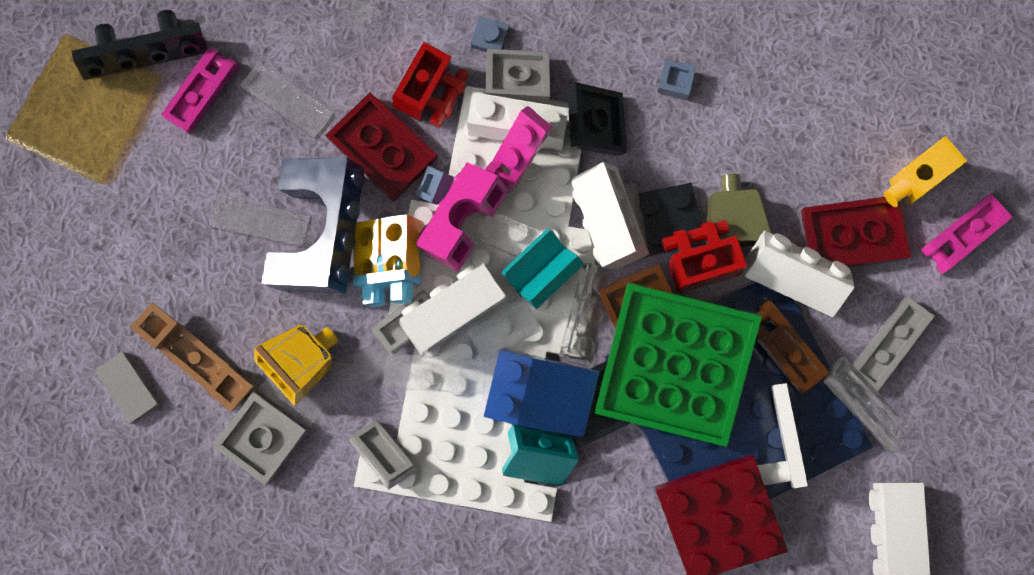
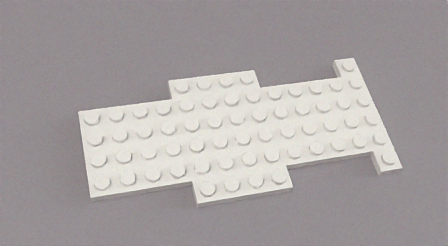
[354,86,595,522]

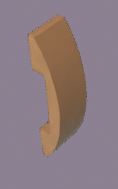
[130,302,254,412]

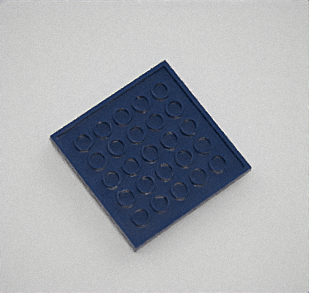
[605,282,873,499]

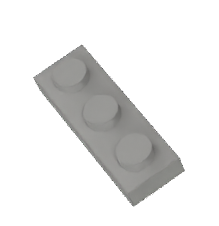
[847,296,935,394]

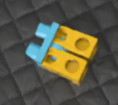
[353,214,424,307]

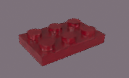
[325,92,438,202]
[801,197,911,268]

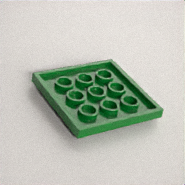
[595,282,762,447]

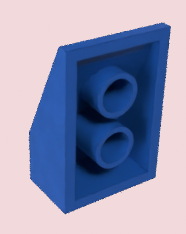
[483,348,599,437]

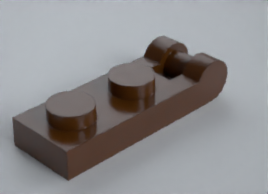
[756,300,829,394]

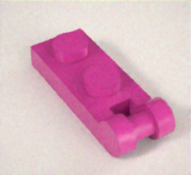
[161,47,240,135]
[485,106,553,194]
[920,193,1013,274]

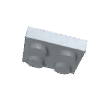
[485,49,550,105]
[213,392,308,485]

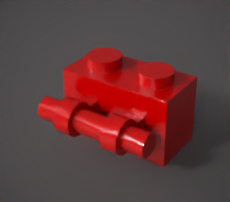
[392,41,469,128]
[662,220,747,294]

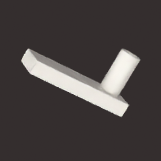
[757,383,808,488]

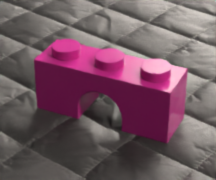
[415,162,509,272]

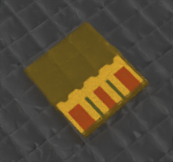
[6,34,161,184]

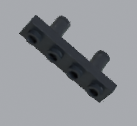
[72,10,208,81]

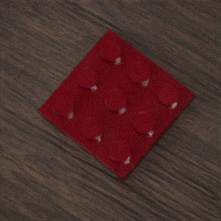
[655,454,788,575]

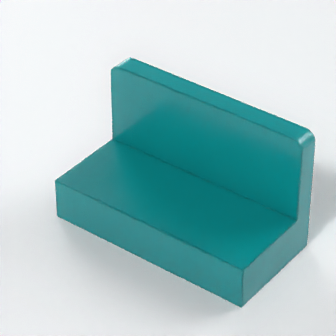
[502,229,584,310]
[502,424,579,486]

